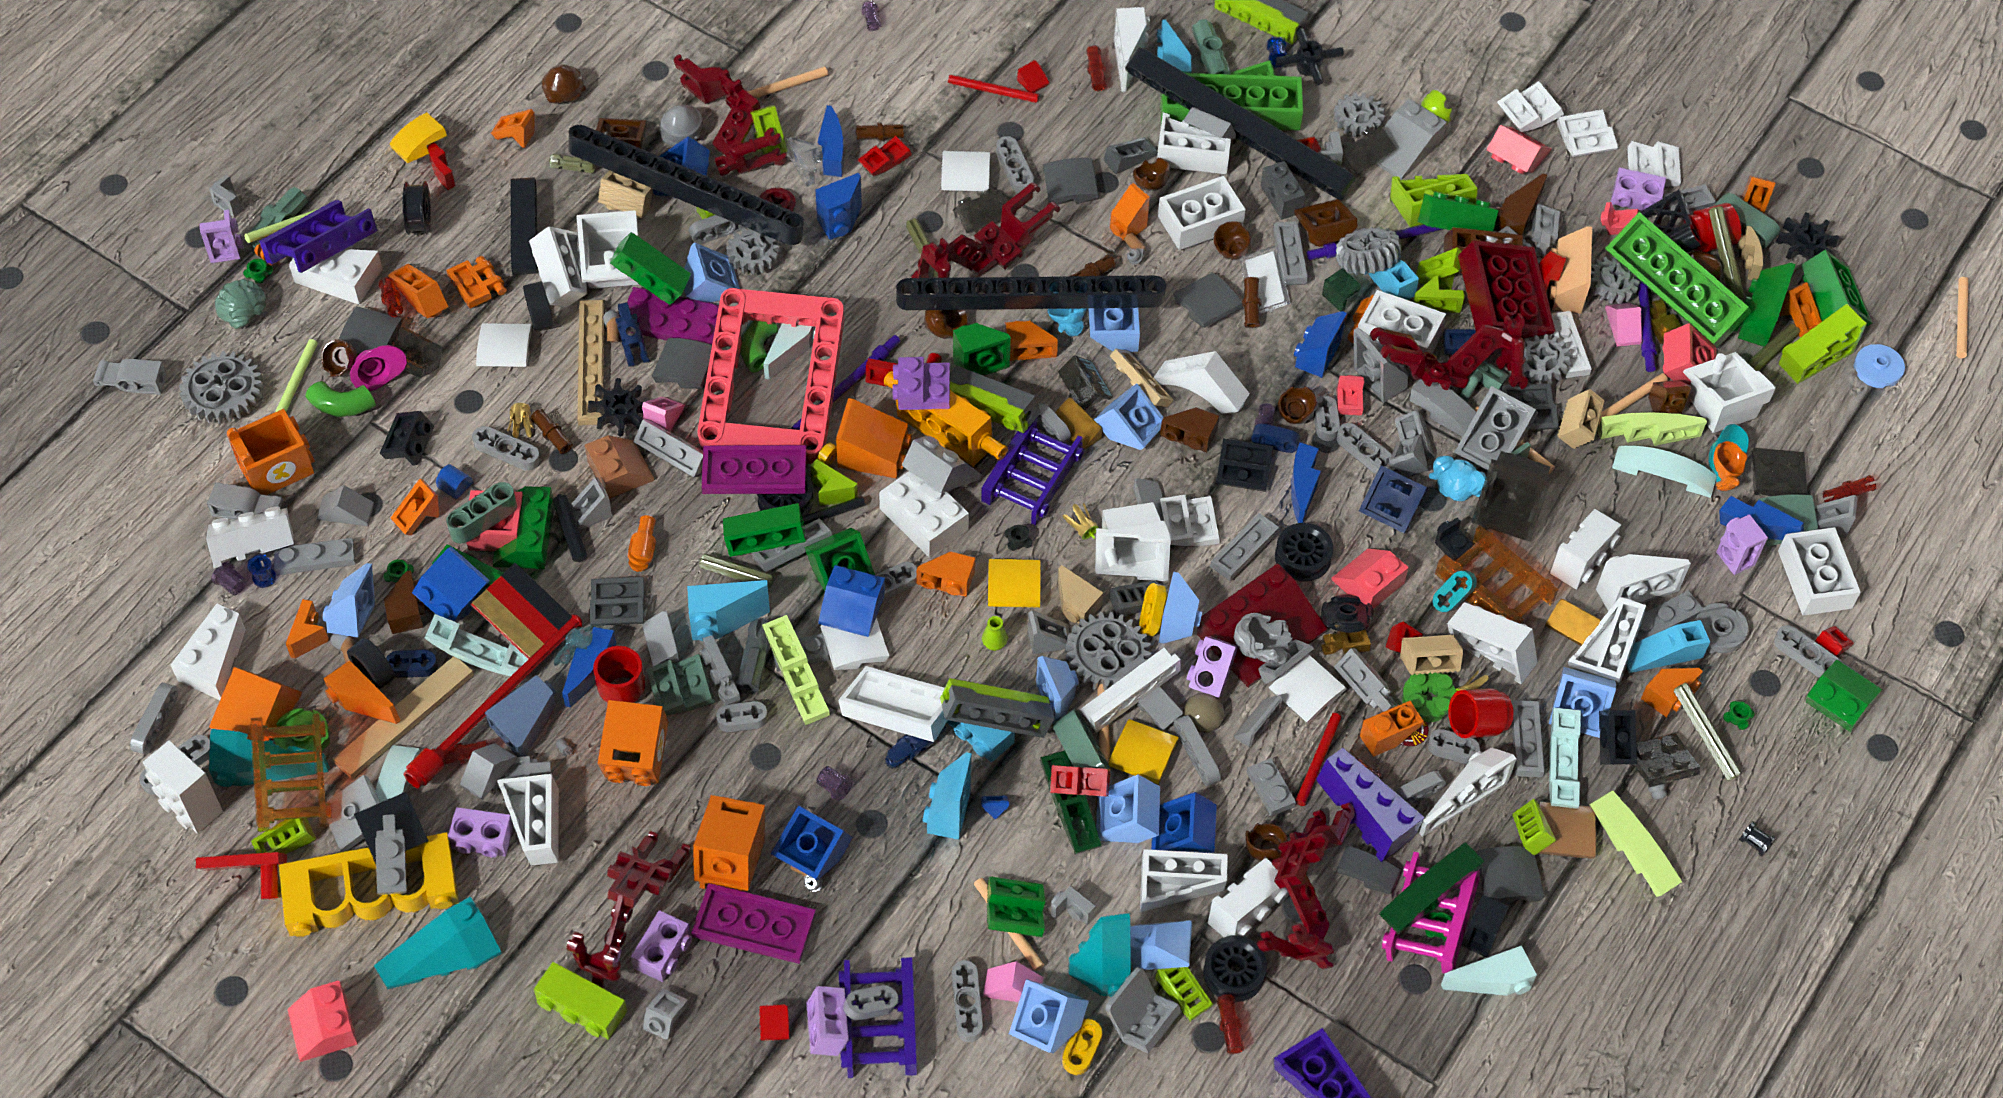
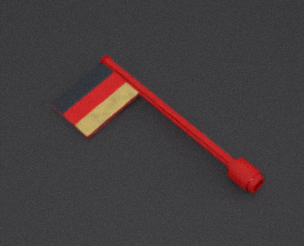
[403,563,583,788]

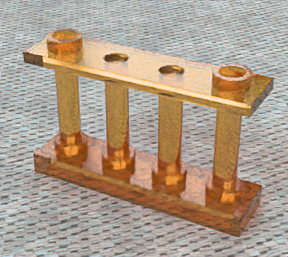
[1435,525,1558,624]
[250,713,331,832]

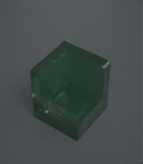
[1322,268,1361,312]

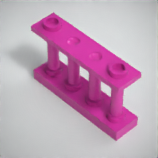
[1382,852,1480,974]

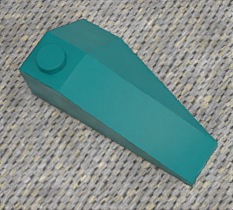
[209,729,330,787]
[374,896,502,989]
[1068,913,1131,997]

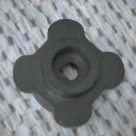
[1004,525,1032,551]

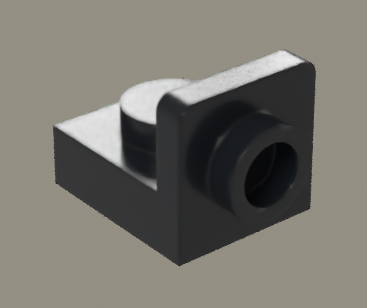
[1435,517,1476,564]

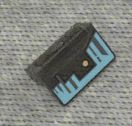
[1058,355,1113,410]

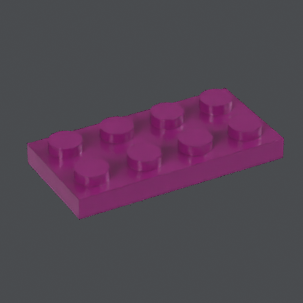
[627,287,719,345]
[701,445,806,494]
[691,883,816,964]

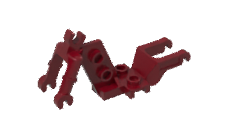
[674,54,788,176]
[911,182,1060,295]
[1370,313,1528,390]
[1257,803,1355,969]
[566,831,691,989]

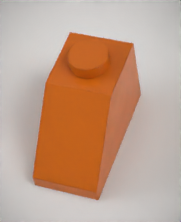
[1742,175,1775,214]
[1110,183,1150,240]
[1005,321,1058,361]

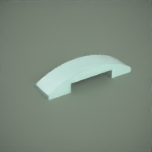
[1612,446,1717,498]
[425,614,528,676]
[1549,708,1581,809]
[375,745,420,802]

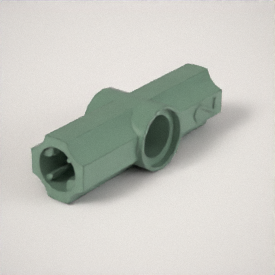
[1192,19,1231,74]
[248,187,308,248]

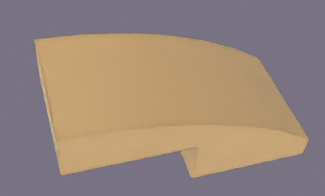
[1737,226,1763,280]

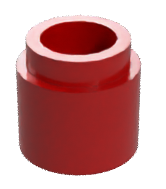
[1684,203,1741,252]
[593,646,645,703]
[1448,688,1514,738]

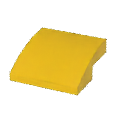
[389,112,447,163]
[988,559,1040,608]
[1108,719,1179,784]

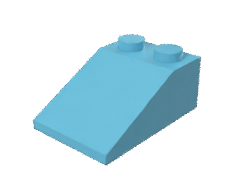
[687,580,770,641]
[923,752,972,840]

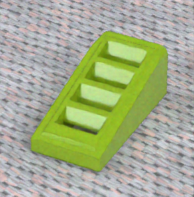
[1512,799,1556,855]
[251,812,316,854]
[1155,967,1213,1021]

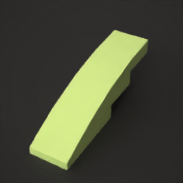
[1597,412,1707,446]
[762,615,830,725]
[1590,790,1682,897]

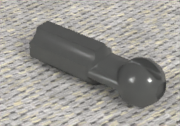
[736,618,769,694]

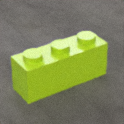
[534,962,627,1040]

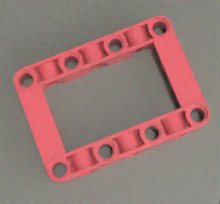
[698,288,845,465]

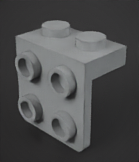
[1106,967,1181,1054]

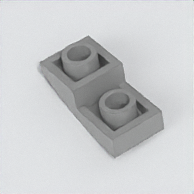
[1136,686,1183,731]

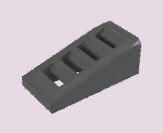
[1104,137,1158,174]
[1109,580,1159,617]

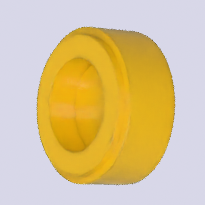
[817,442,837,466]

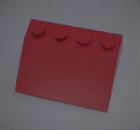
[1458,240,1556,338]
[1197,563,1327,688]

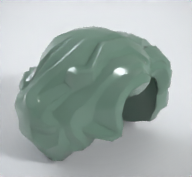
[215,279,266,329]

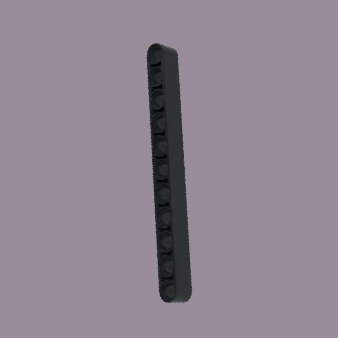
[1125,47,1356,200]
[568,125,804,245]
[896,275,1166,310]

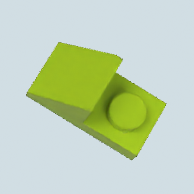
[751,105,788,154]
[1416,247,1462,289]
[1413,275,1464,313]
[810,459,858,506]

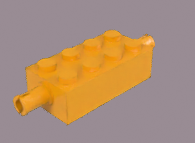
[884,371,1008,467]

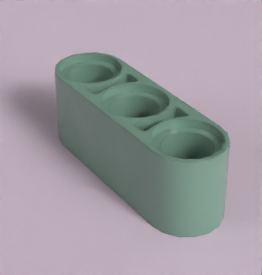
[1713,193,1780,250]
[446,482,517,544]
[1052,709,1111,773]

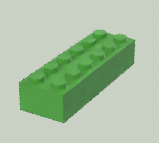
[1160,73,1303,131]
[1605,212,1752,348]

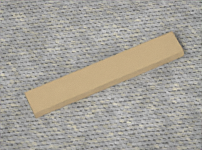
[577,300,605,425]
[333,656,474,779]

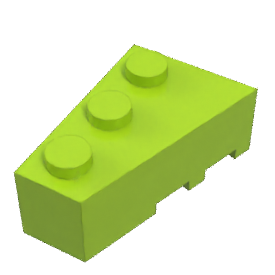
[1778,304,1867,384]

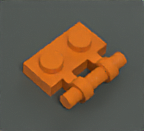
[446,256,507,309]

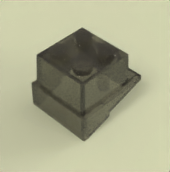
[1471,451,1552,542]

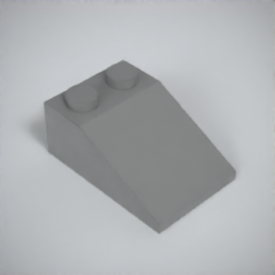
[1364,99,1447,180]
[1354,327,1409,403]
[1454,386,1538,476]
[902,436,983,493]

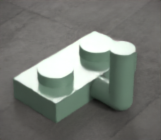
[1460,360,1509,402]

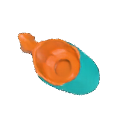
[1708,424,1749,491]

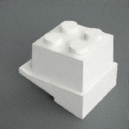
[577,210,638,289]
[1683,352,1775,433]
[1095,502,1171,581]

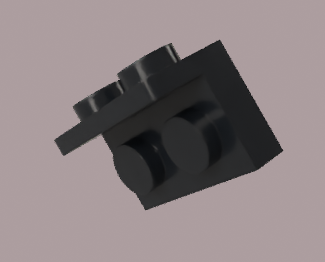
[380,411,434,466]

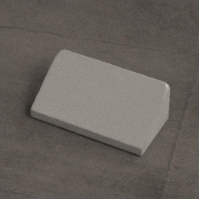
[1184,108,1236,139]
[1395,410,1435,459]
[1133,478,1164,521]
[642,611,679,666]
[1258,639,1314,684]
[1234,695,1282,747]

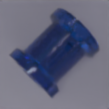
[1266,37,1288,67]
[247,554,276,588]

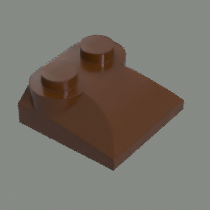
[596,118,646,149]
[1294,199,1358,247]

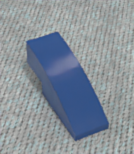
[818,105,844,177]
[1291,442,1321,523]
[1719,496,1804,540]
[562,627,616,707]

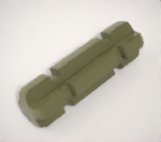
[549,154,596,173]

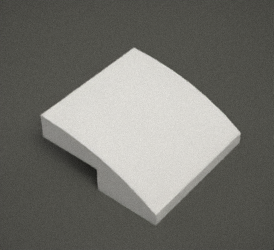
[1497,81,1564,132]
[1557,110,1618,157]
[1628,141,1681,187]
[941,151,990,191]
[476,323,532,367]
[1160,495,1220,546]
[820,618,889,670]
[1269,654,1346,725]

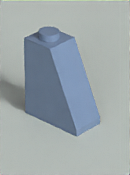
[485,675,556,757]

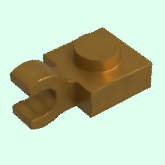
[1650,299,1681,344]
[1321,630,1371,655]

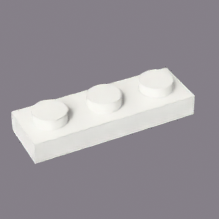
[1550,311,1591,378]

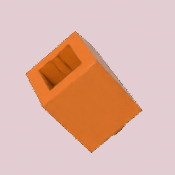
[916,551,975,597]
[1641,668,1703,718]
[1360,701,1424,757]

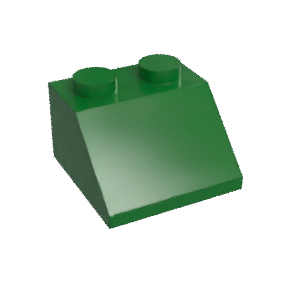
[953,323,1011,376]
[804,528,875,591]
[1805,659,1882,733]

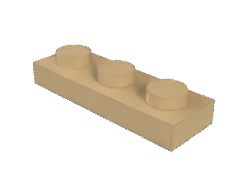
[1110,349,1173,407]

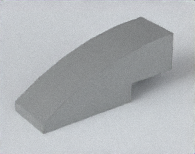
[1410,379,1476,437]

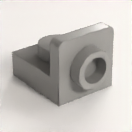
[1319,131,1343,167]
[209,175,241,218]
[1051,886,1096,925]
[643,988,688,1039]

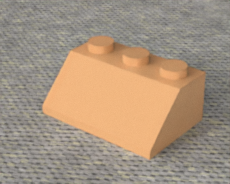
[1548,226,1592,314]

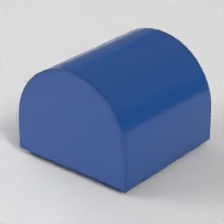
[436,464,473,500]

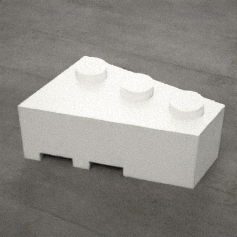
[1157,112,1231,174]
[529,226,587,308]
[289,249,383,305]
[206,507,294,568]
[1568,597,1646,685]
[1447,602,1538,684]
[171,604,246,700]

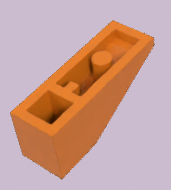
[388,263,448,319]
[323,660,401,724]

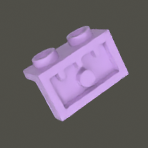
[200,210,244,263]

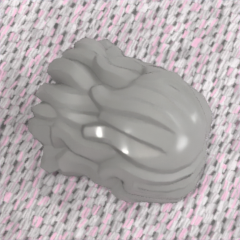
[1234,613,1292,665]

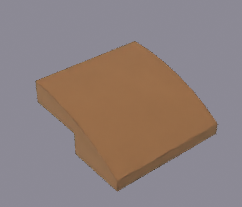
[1538,802,1596,859]

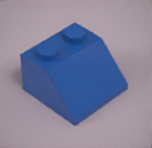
[653,136,710,196]
[815,173,862,240]
[1294,311,1347,378]
[412,546,490,623]
[818,565,885,637]
[1151,792,1217,853]
[771,806,853,881]

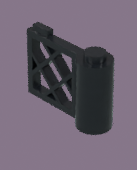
[1640,189,1702,253]

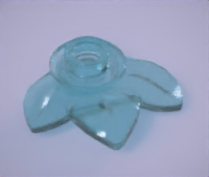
[554,627,593,666]

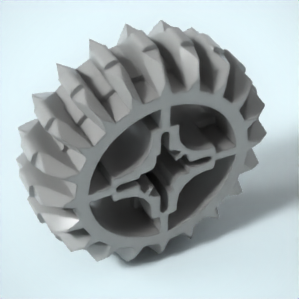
[1336,227,1402,275]

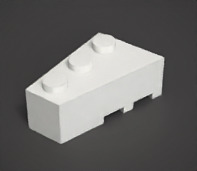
[1550,509,1621,590]
[497,774,559,866]
[1140,850,1227,913]
[1208,858,1289,937]

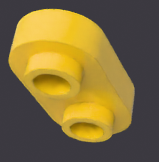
[1139,583,1168,637]
[1062,1019,1102,1075]

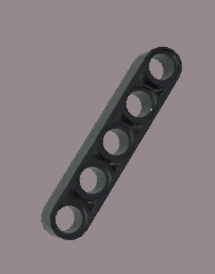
[510,177,538,275]

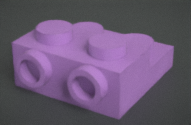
[893,357,950,410]

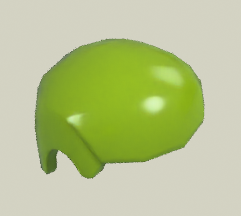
[1421,90,1452,125]

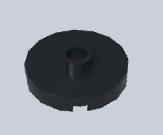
[1321,595,1374,633]

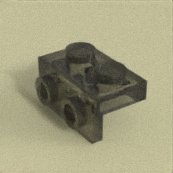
[1342,126,1396,176]
[953,188,1006,234]
[390,327,442,378]

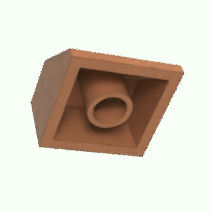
[585,435,654,499]

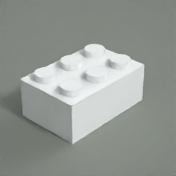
[1158,176,1245,250]
[879,471,969,558]
[1778,527,1861,616]
[143,740,223,834]

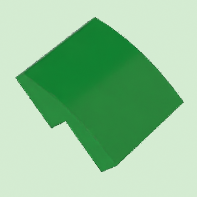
[987,876,1045,937]

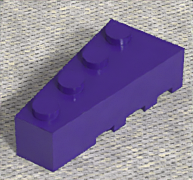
[1316,748,1425,863]
[1274,1028,1371,1098]

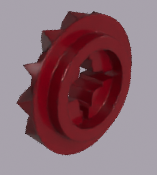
[759,188,796,211]

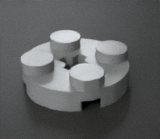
[1695,603,1748,653]

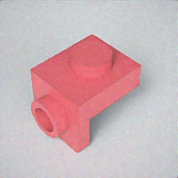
[1601,202,1639,235]
[1336,375,1364,415]

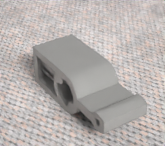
[93,359,167,395]
[207,482,283,519]

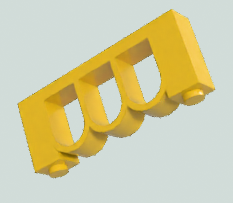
[279,832,459,937]

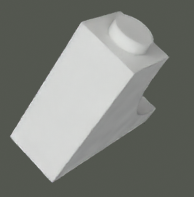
[1154,351,1250,414]

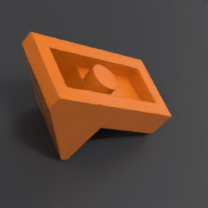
[491,109,535,148]
[1779,282,1822,337]
[391,479,439,536]
[286,599,329,658]

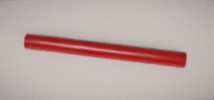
[948,74,1039,103]
[1295,713,1342,806]

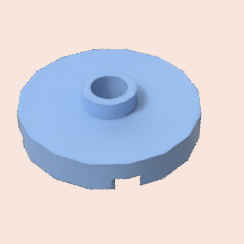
[1853,344,1905,388]

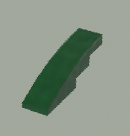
[1040,751,1102,854]
[1379,842,1485,934]

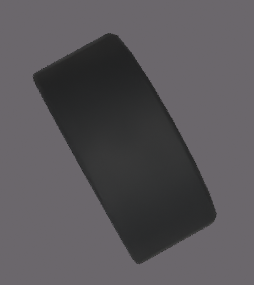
[523,281,554,331]
[347,638,395,690]

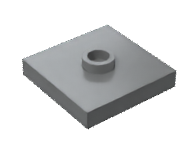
[321,775,380,852]

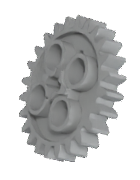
[179,351,264,424]
[1065,612,1151,691]

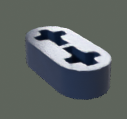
[1251,424,1300,453]
[386,650,438,678]

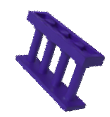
[259,200,378,273]
[981,418,1084,526]
[839,957,917,1078]

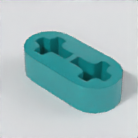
[1433,570,1477,612]

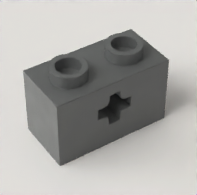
[1260,161,1305,220]

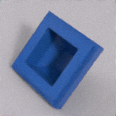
[981,795,1009,819]

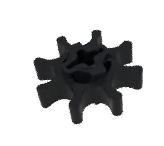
[1776,212,1840,261]
[587,378,644,437]

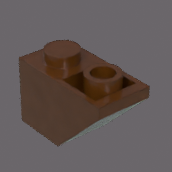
[1648,380,1691,414]
[1160,407,1219,453]
[384,571,426,635]

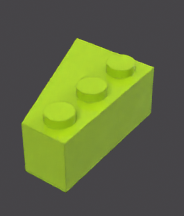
[1390,174,1478,227]

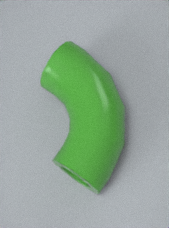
[740,320,778,372]
[306,381,376,417]

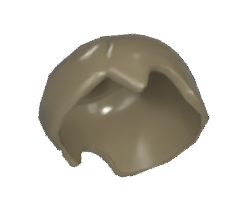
[1183,693,1224,732]

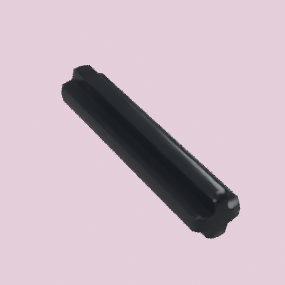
[553,494,588,563]

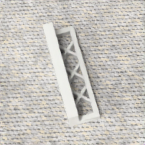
[1079,648,1181,733]

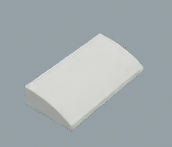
[839,666,947,742]

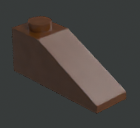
[1494,173,1547,235]
[1444,227,1523,252]

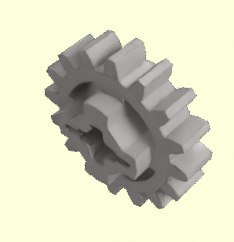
[1334,92,1385,138]
[726,228,779,275]
[1590,257,1640,304]
[1524,334,1571,385]

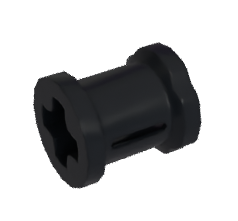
[1739,821,1777,857]

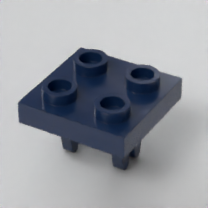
[1359,466,1428,534]

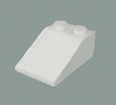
[1114,7,1150,92]
[1358,290,1446,353]
[1596,554,1691,611]

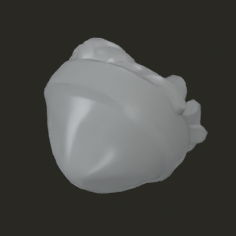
[660,105,703,146]

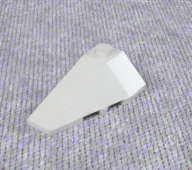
[1419,747,1517,837]

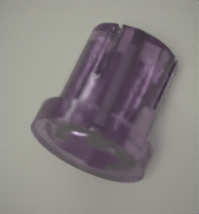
[211,561,247,596]
[816,766,853,801]

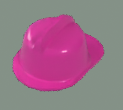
[350,345,407,391]

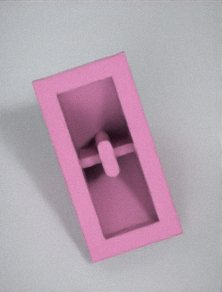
[1605,303,1642,347]
[642,396,685,432]
[983,961,1043,1002]

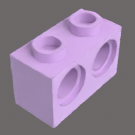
[1611,168,1666,214]
[1716,514,1768,575]
[1187,636,1238,698]
[448,807,514,857]
[631,910,692,982]
[807,986,848,1056]

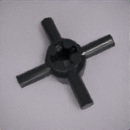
[1275,28,1344,85]

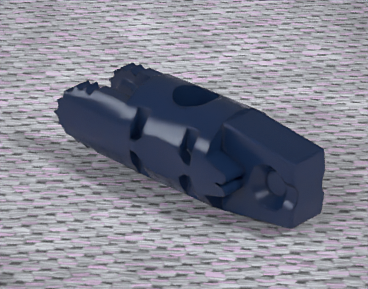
[615,302,650,367]
[885,726,946,768]

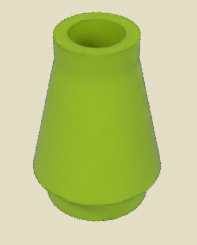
[982,616,1008,651]

